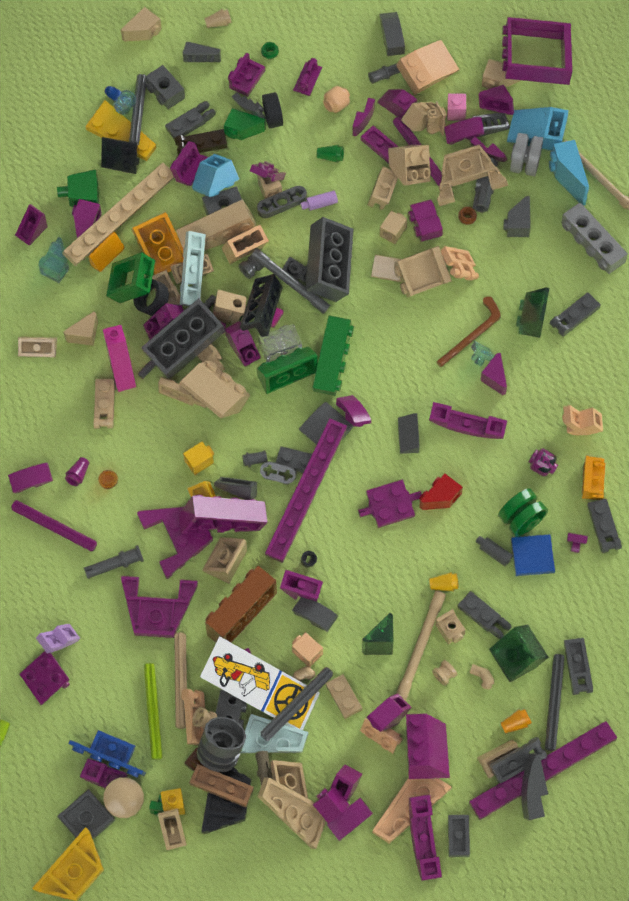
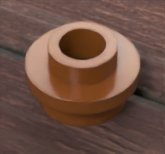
[458,207,477,225]

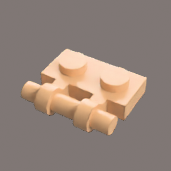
[441,246,479,281]

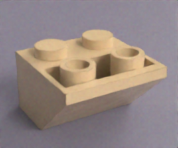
[388,145,431,185]

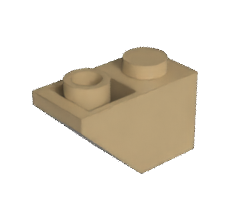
[401,102,435,132]

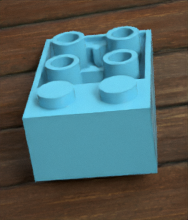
[507,107,569,151]

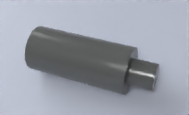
[476,536,513,567]

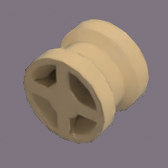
[432,660,457,686]
[192,707,217,729]

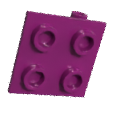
[19,651,70,705]

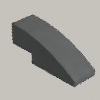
[379,12,405,56]
[521,753,548,820]

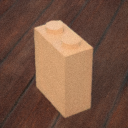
[222,225,269,264]

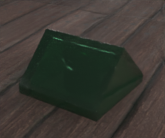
[362,613,393,655]

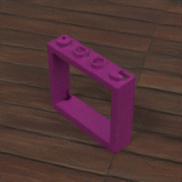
[502,17,573,85]

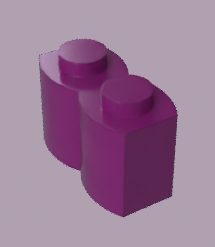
[408,199,443,242]

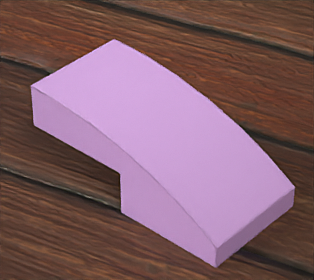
[36,624,80,653]

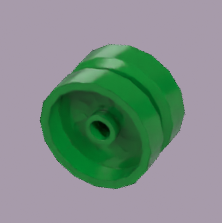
[498,488,548,537]

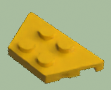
[32,827,104,901]

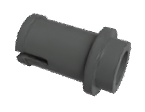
[242,450,268,467]

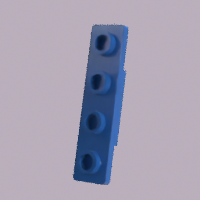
[68,730,146,778]

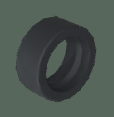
[262,92,283,129]
[133,279,169,316]

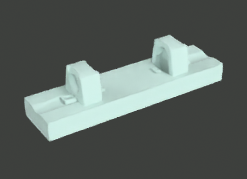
[180,231,206,306]

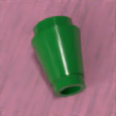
[317,145,344,163]

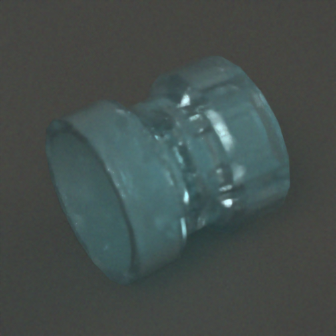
[113,90,136,114]

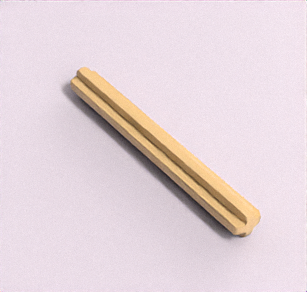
[174,632,187,729]

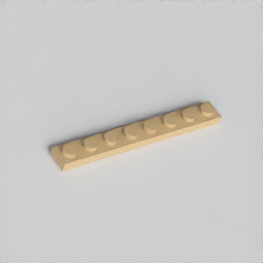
[62,163,174,266]

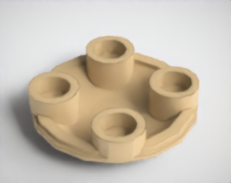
[104,777,144,818]

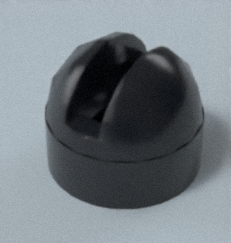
[301,551,317,568]

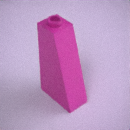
[103,325,136,392]

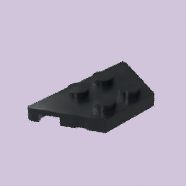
[201,768,252,834]

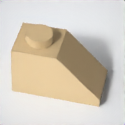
[121,7,161,41]
[482,59,521,89]

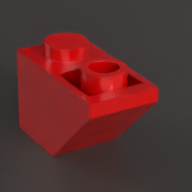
[419,474,463,510]

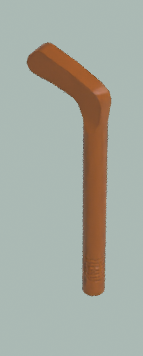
[437,297,501,367]

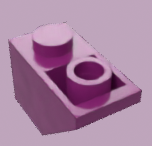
[143,304,184,340]
[224,321,261,366]
[366,694,412,732]

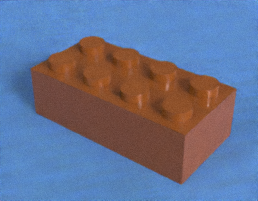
[205,566,277,643]

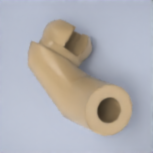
[470,664,494,690]
[292,666,315,682]

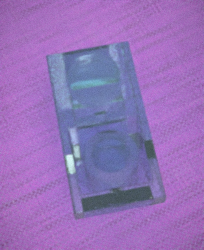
[38,237,69,283]

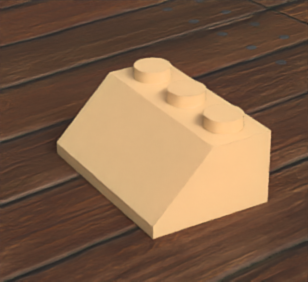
[179,361,250,418]

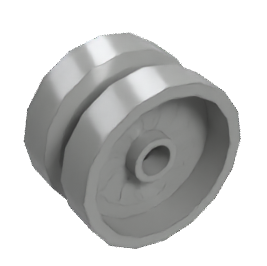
[510,133,544,177]

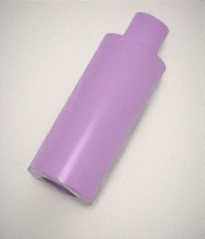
[300,191,338,211]

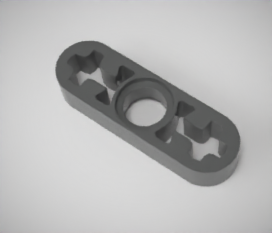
[257,186,307,218]

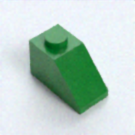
[224,108,266,140]

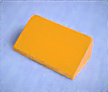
[89,232,124,272]

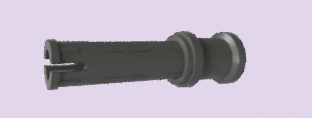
[84,545,144,579]

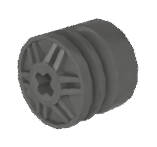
[197,717,246,772]

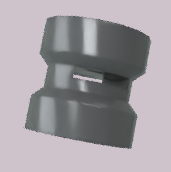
[238,254,264,279]

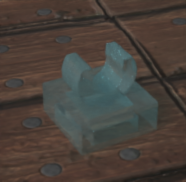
[471,341,495,366]

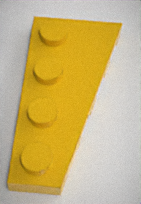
[86,100,156,161]

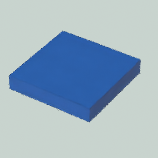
[511,534,555,576]

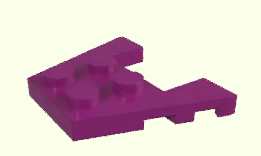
[137,507,213,579]
[121,576,198,638]

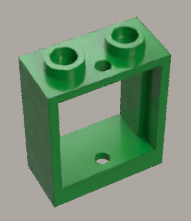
[106,252,155,303]

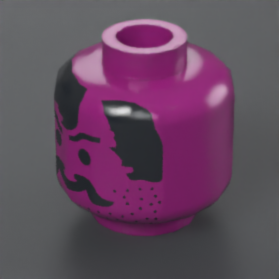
[528,448,558,477]

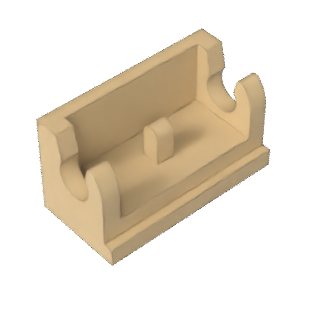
[367,167,398,210]

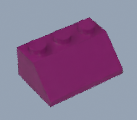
[406,714,450,779]

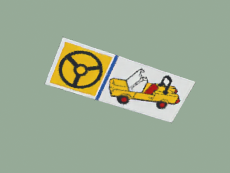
[200,636,320,730]

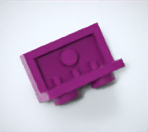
[228,53,266,97]
[170,141,208,186]

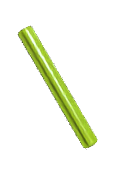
[144,663,162,760]

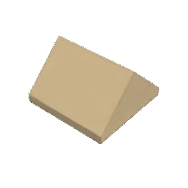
[202,538,247,584]
[270,760,308,799]

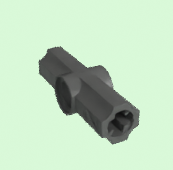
[473,157,498,213]

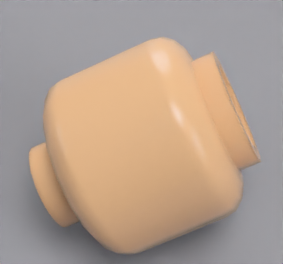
[323,86,350,113]

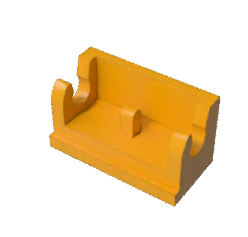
[582,456,606,500]

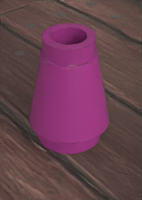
[65,457,90,486]

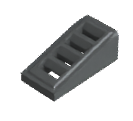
[183,42,221,62]
[472,113,510,137]
[214,477,257,500]

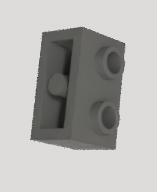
[216,690,248,727]

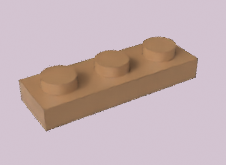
[189,764,254,807]

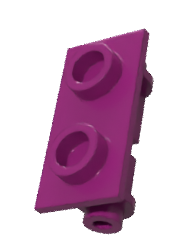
[293,58,322,96]

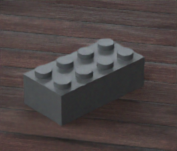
[306,217,353,302]
[141,298,225,379]

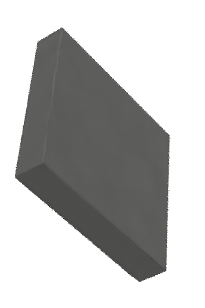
[57,789,115,839]

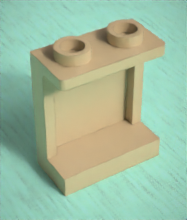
[393,246,452,297]

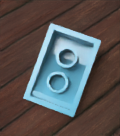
[549,140,589,205]

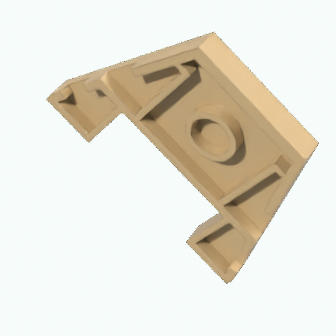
[437,145,508,206]

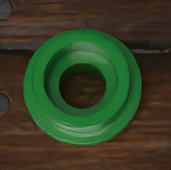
[261,42,279,59]

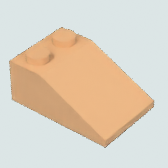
[396,40,460,95]

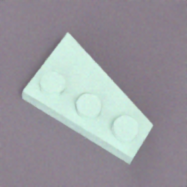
[241,714,308,753]

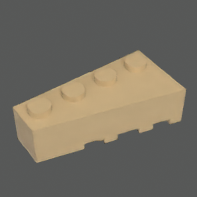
[176,199,257,250]

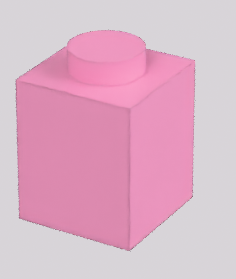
[447,94,466,121]

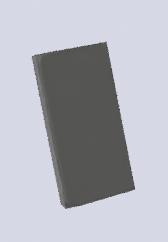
[398,413,419,454]

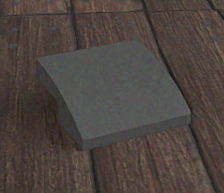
[299,402,354,445]

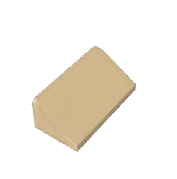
[371,255,402,282]
[18,337,57,357]
[477,740,519,778]

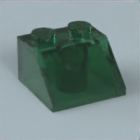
[516,287,550,338]
[489,625,549,682]

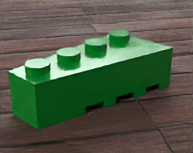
[312,315,354,396]

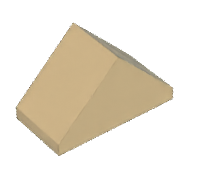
[63,311,98,346]
[158,808,187,850]

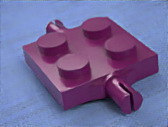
[358,479,422,528]

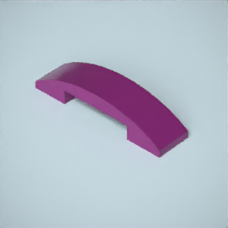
[429,402,507,439]
[409,795,442,881]

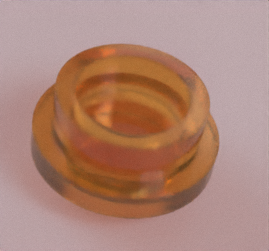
[98,470,118,489]

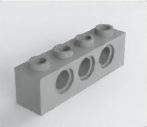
[562,203,628,274]

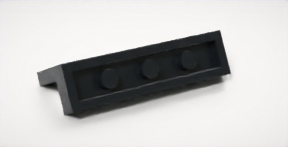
[240,274,283,337]

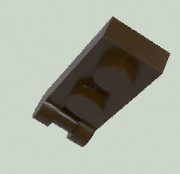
[174,129,227,156]

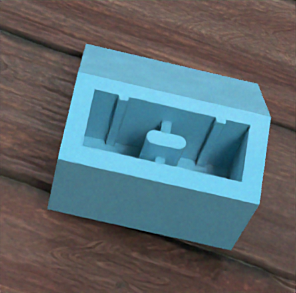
[192,154,239,197]

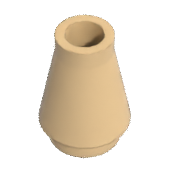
[205,9,232,28]

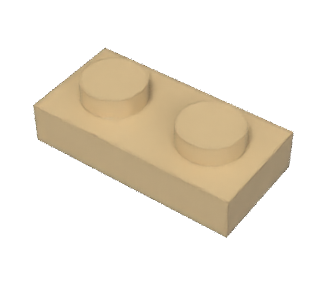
[326,674,362,719]

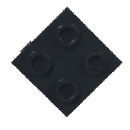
[101,137,140,174]

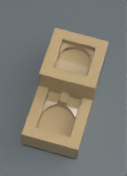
[152,270,180,305]

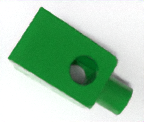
[57,170,99,207]

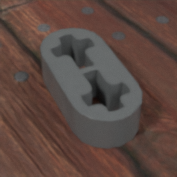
[260,461,297,484]

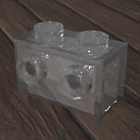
[259,324,302,362]

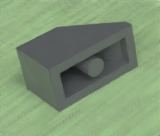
[503,196,530,237]

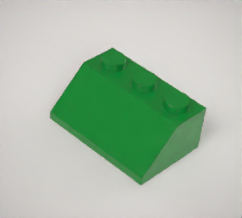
[257,346,318,394]

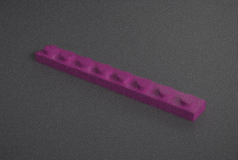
[265,419,347,563]
[469,721,617,820]

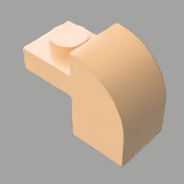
[562,405,603,435]

